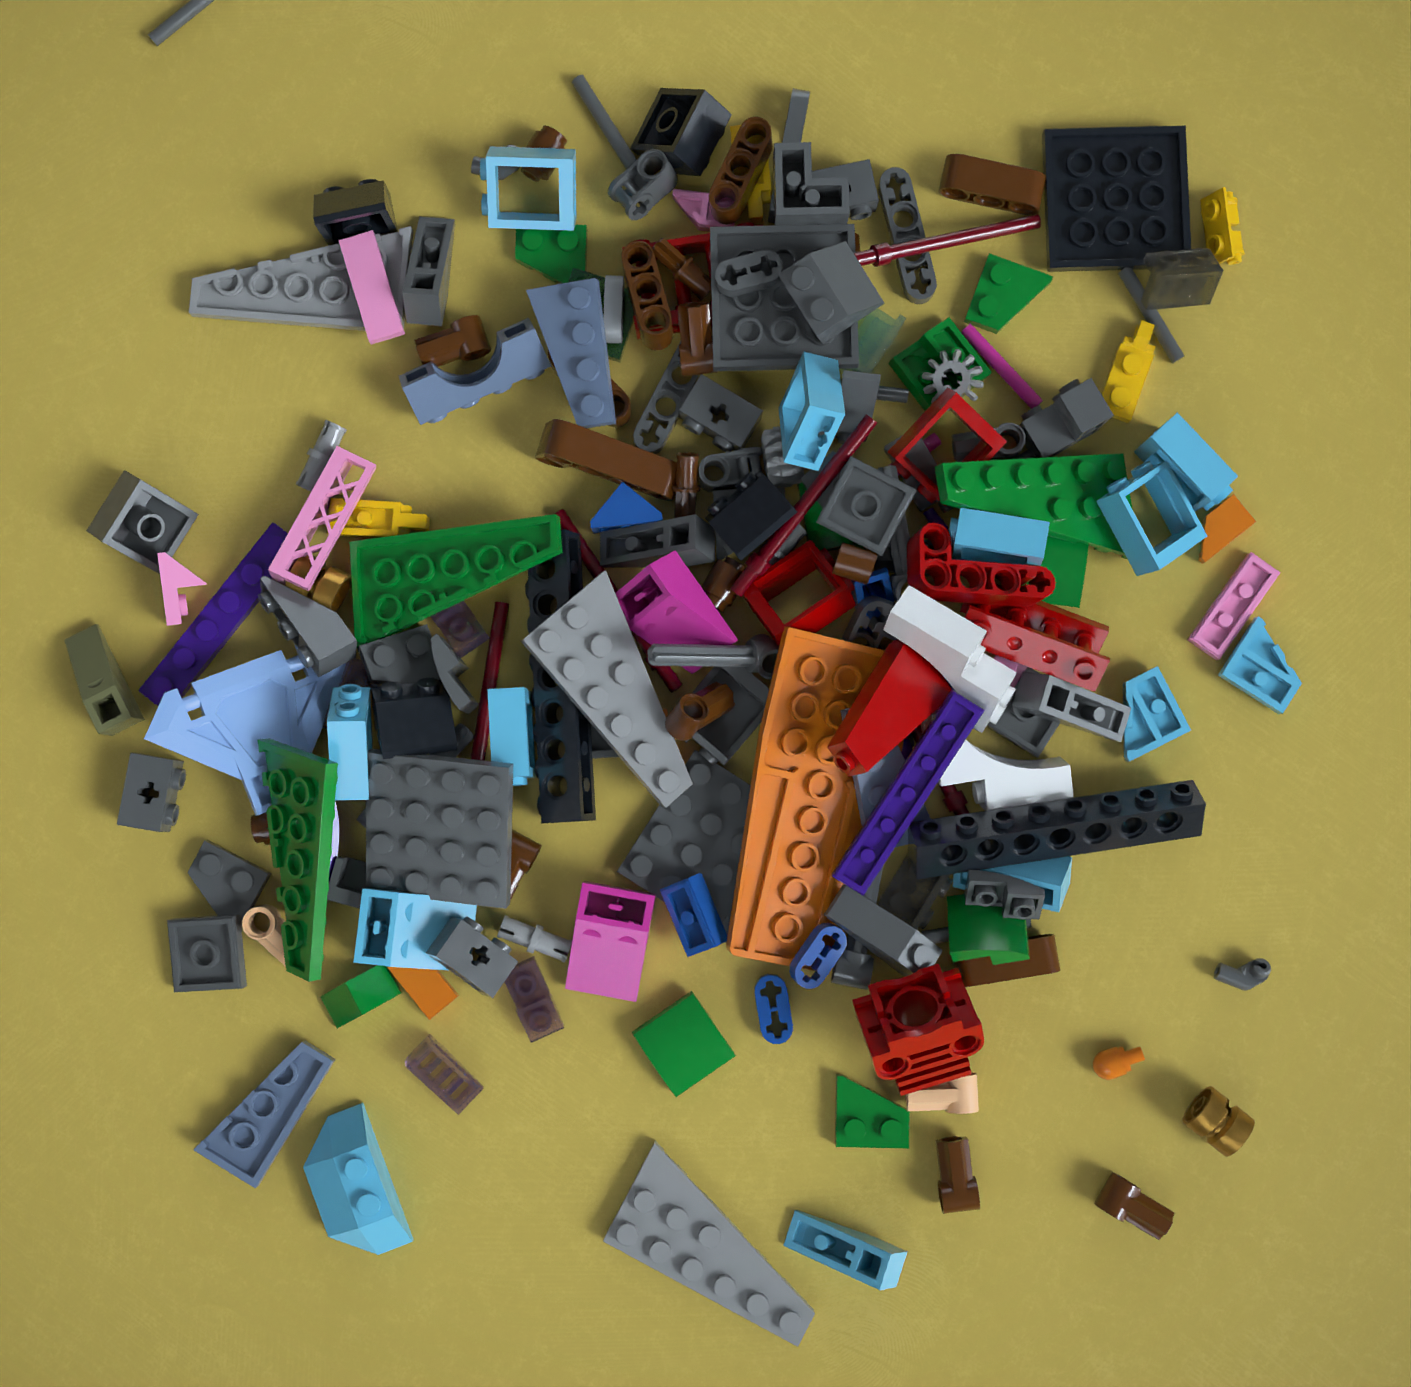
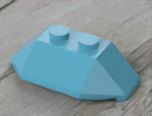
[303,1102,414,1255]

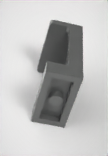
[685,666,769,766]

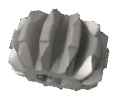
[922,349,984,411]
[761,426,804,487]

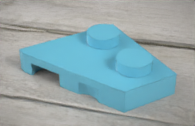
[1218,616,1302,714]
[1123,666,1191,762]

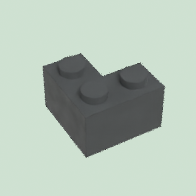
[773,142,850,226]
[1019,378,1114,458]

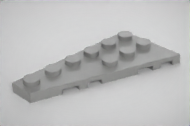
[189,226,413,331]
[521,570,693,808]
[603,1140,815,1347]

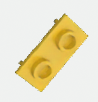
[1200,187,1245,268]

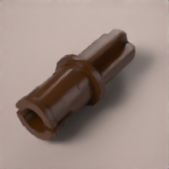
[652,238,711,301]
[672,452,701,518]

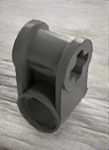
[608,149,678,220]
[698,447,763,493]

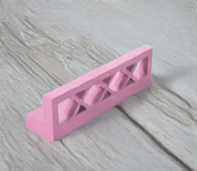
[268,446,376,591]

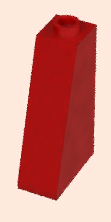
[827,639,952,777]

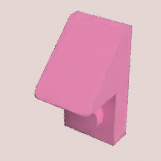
[157,552,207,626]

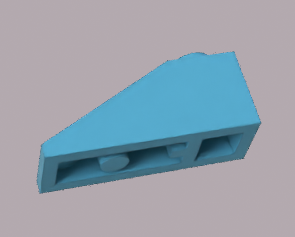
[953,856,1072,912]
[783,1210,908,1290]

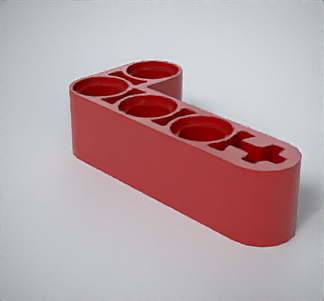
[907,523,1056,607]

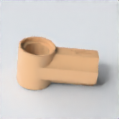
[242,904,286,967]
[905,1072,979,1114]

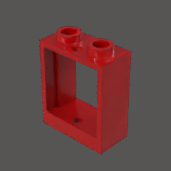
[888,387,1007,506]
[743,540,856,646]

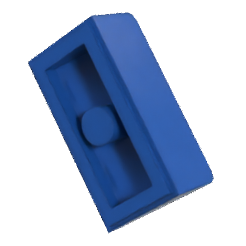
[660,873,727,957]

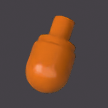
[1093,1046,1145,1080]

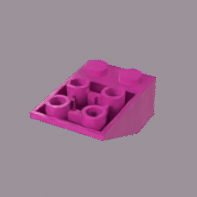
[615,550,738,674]
[565,881,656,1002]

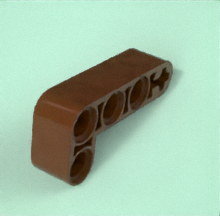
[535,419,677,501]

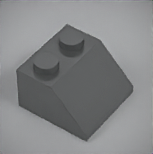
[778,241,885,344]
[86,470,199,574]

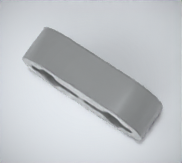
[603,275,625,344]

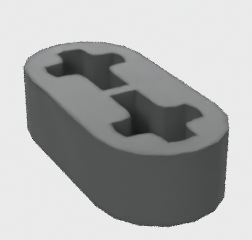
[715,250,783,297]

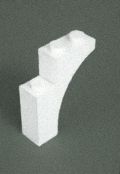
[883,585,1017,733]
[921,707,1073,811]

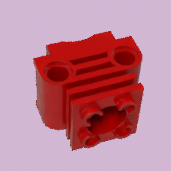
[852,963,984,1096]

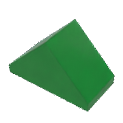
[321,965,402,1029]

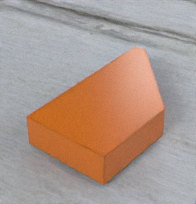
[1199,494,1256,564]
[387,967,459,1020]

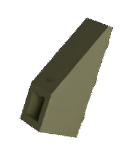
[65,624,145,736]

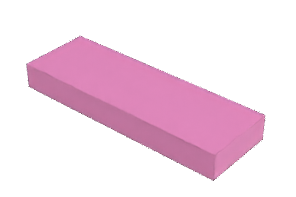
[338,230,405,345]
[1187,552,1281,660]

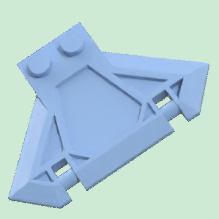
[144,645,351,816]

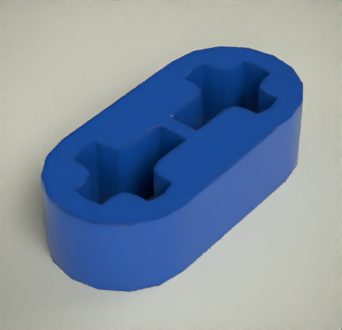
[789,923,847,989]
[754,974,793,1044]

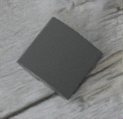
[431,634,479,714]

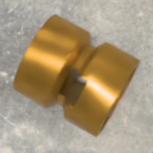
[285,555,352,612]
[1182,1086,1255,1157]

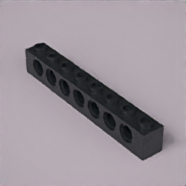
[525,529,596,824]
[908,780,1206,880]

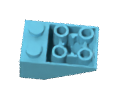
[353,888,477,970]

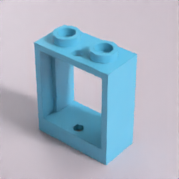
[480,146,577,231]
[779,351,845,471]
[1134,412,1238,512]
[1096,461,1207,576]
[949,508,1050,566]
[327,684,373,800]
[487,687,536,786]

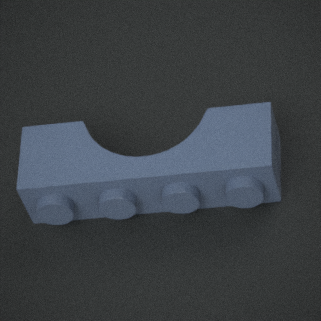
[399,318,551,425]

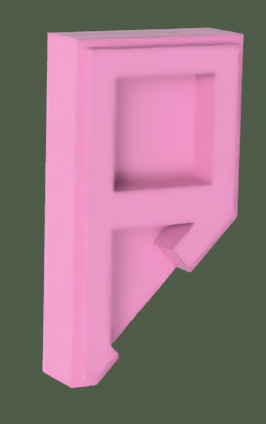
[672,189,735,232]

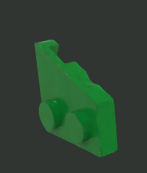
[515,225,588,284]
[964,253,1053,334]
[835,1074,910,1149]

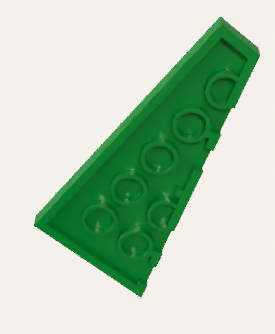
[935,453,1133,560]
[349,514,562,648]
[257,738,338,982]

